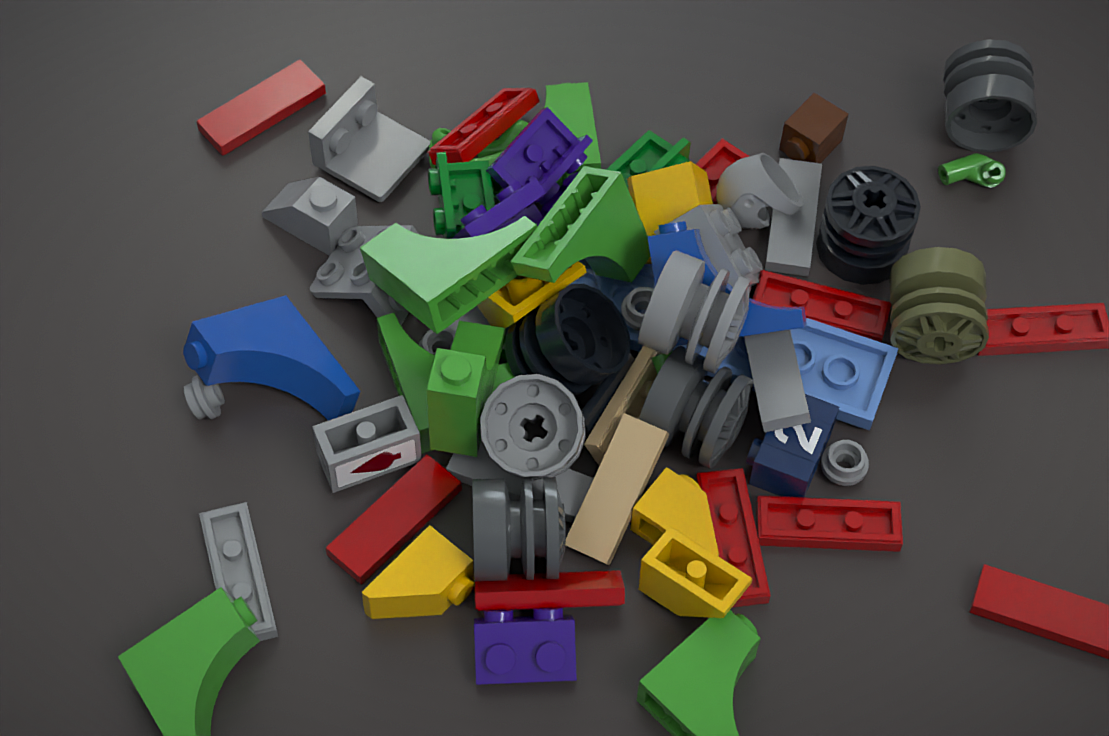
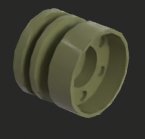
[889,247,989,364]

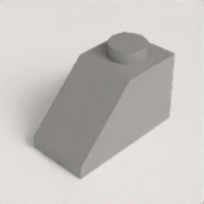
[262,177,358,256]

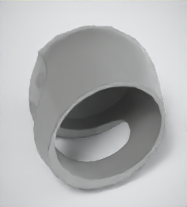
[716,153,803,230]

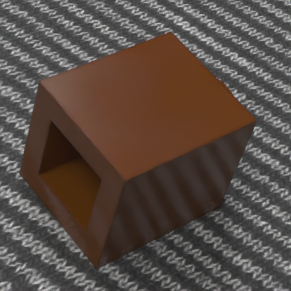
[779,93,849,164]

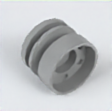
[638,250,752,374]
[480,374,586,481]

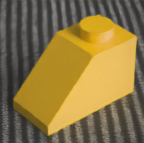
[630,467,719,556]
[362,525,474,619]
[638,526,752,618]

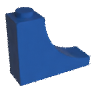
[647,221,807,346]
[183,295,361,421]

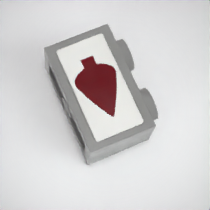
[312,395,422,493]

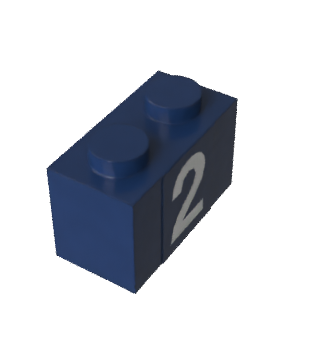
[746,394,840,498]

